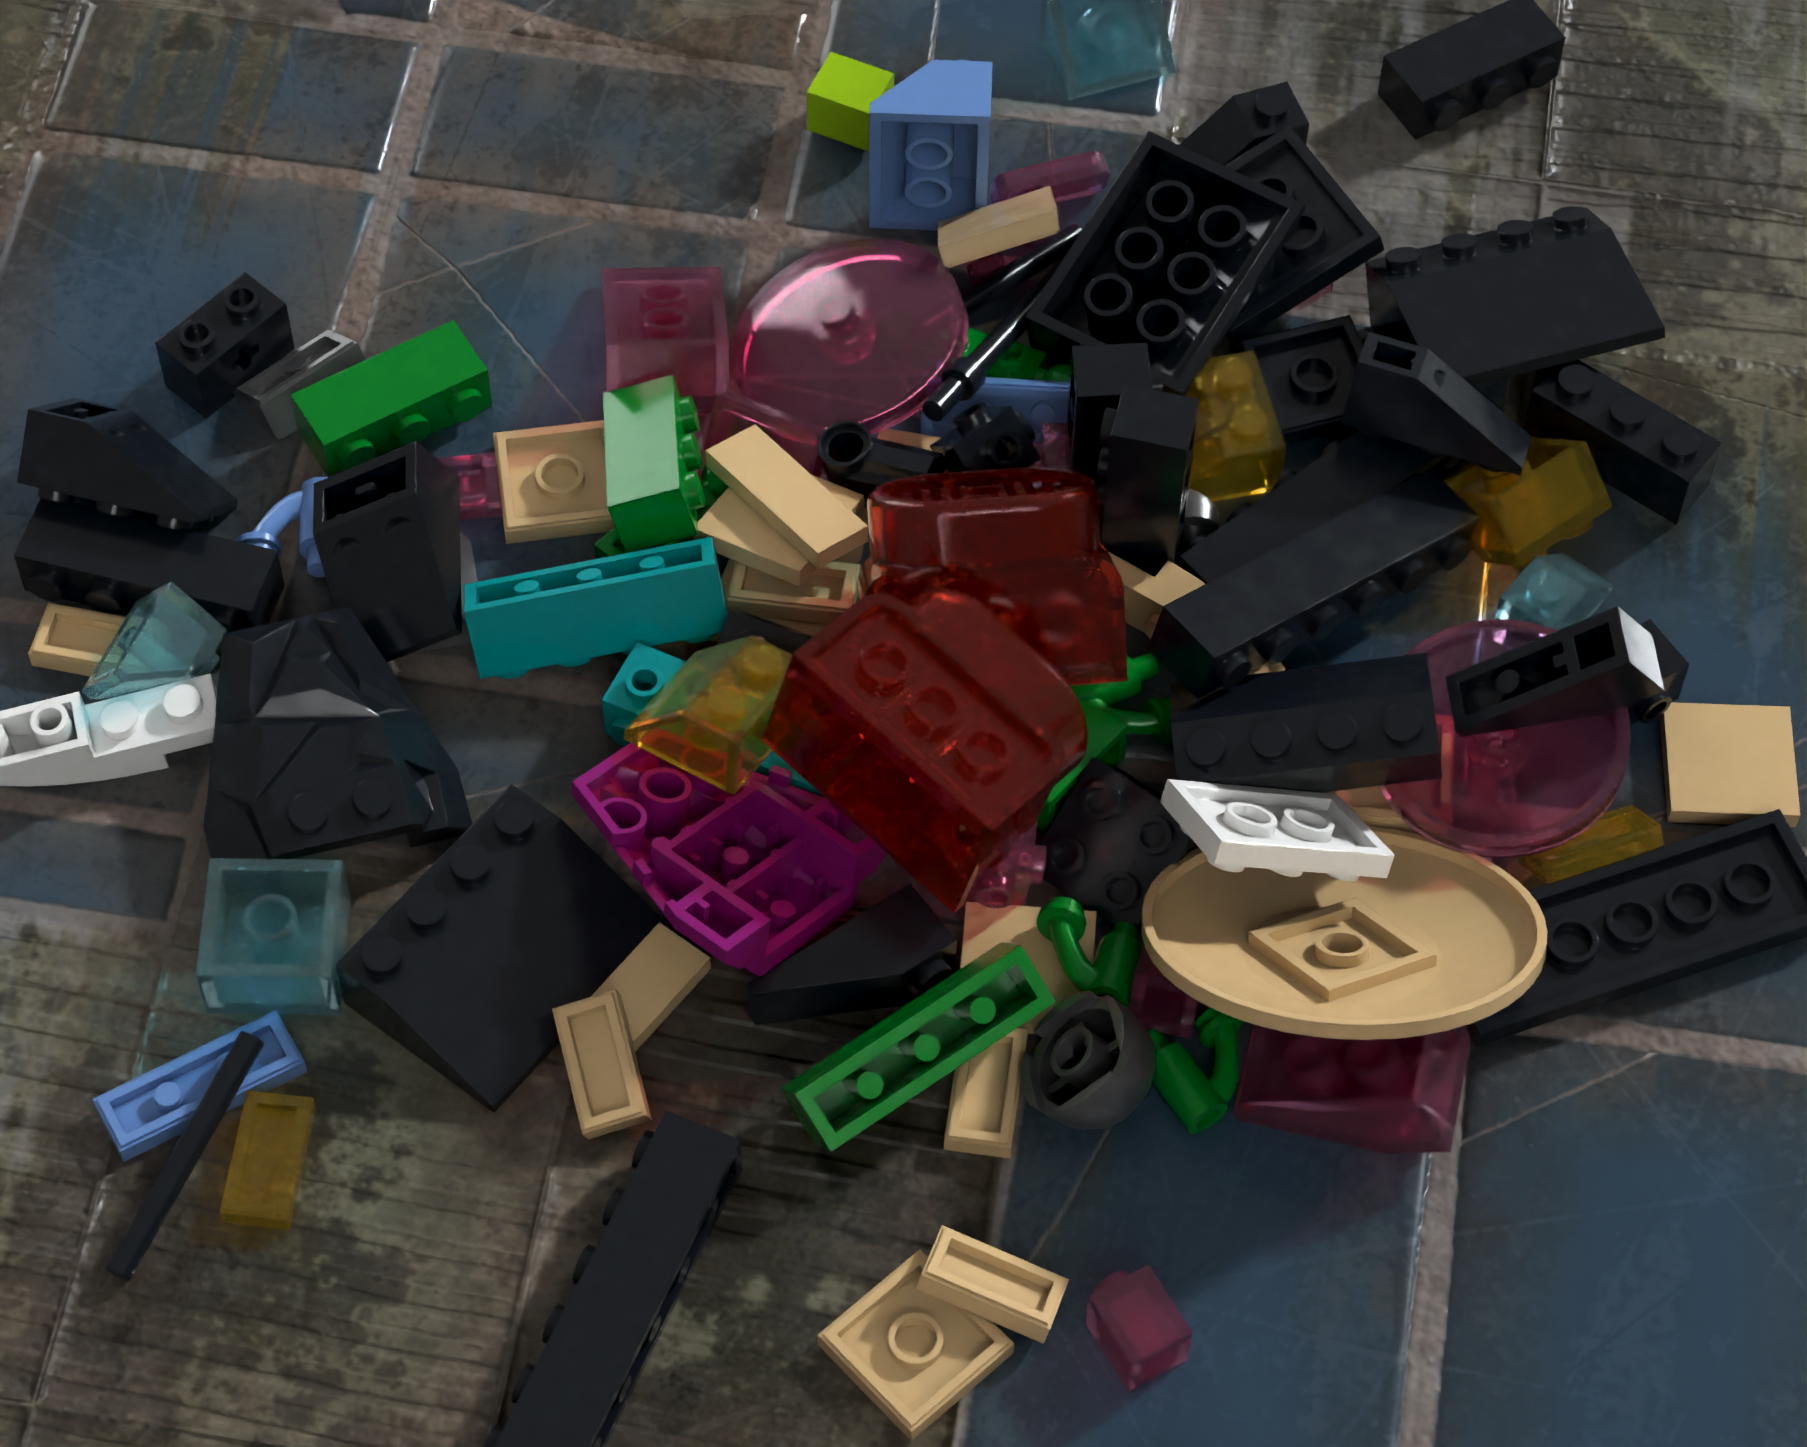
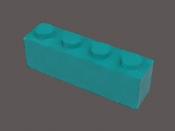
[464,537,727,679]

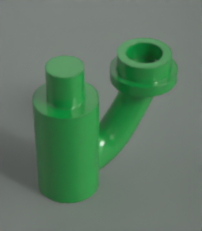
[1054,652,1172,745]
[1036,897,1143,1008]
[1148,1008,1244,1134]

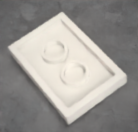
[1160,779,1395,881]

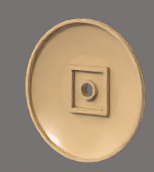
[1141,826,1548,1040]

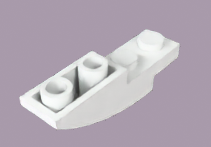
[0,673,217,787]

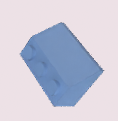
[869,60,993,231]

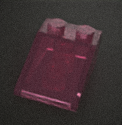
[602,267,729,416]
[1233,1024,1472,1154]

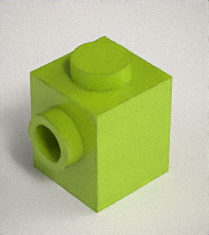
[806,52,894,152]

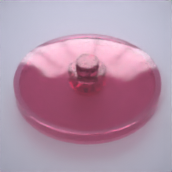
[731,238,968,443]
[1379,619,1631,858]

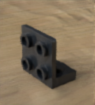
[1028,757,1198,931]

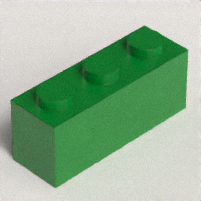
[291,320,492,477]
[603,374,705,553]

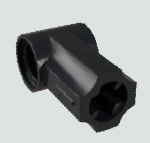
[817,421,946,507]

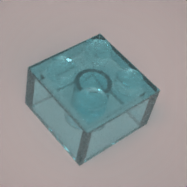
[196,858,351,1015]

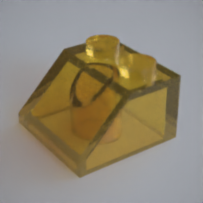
[1186,350,1286,502]
[1444,437,1613,570]
[624,635,808,795]

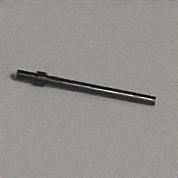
[922,252,1068,422]

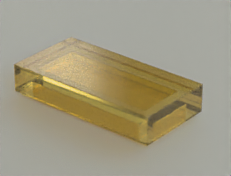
[1515,805,1664,884]
[219,1090,316,1230]

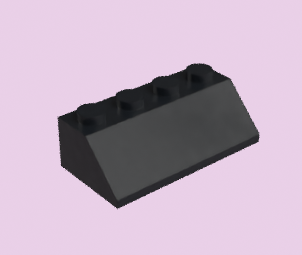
[1170,653,1442,793]

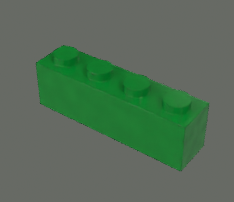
[780,942,1056,1152]

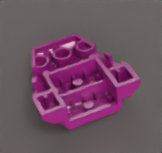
[571,723,899,977]

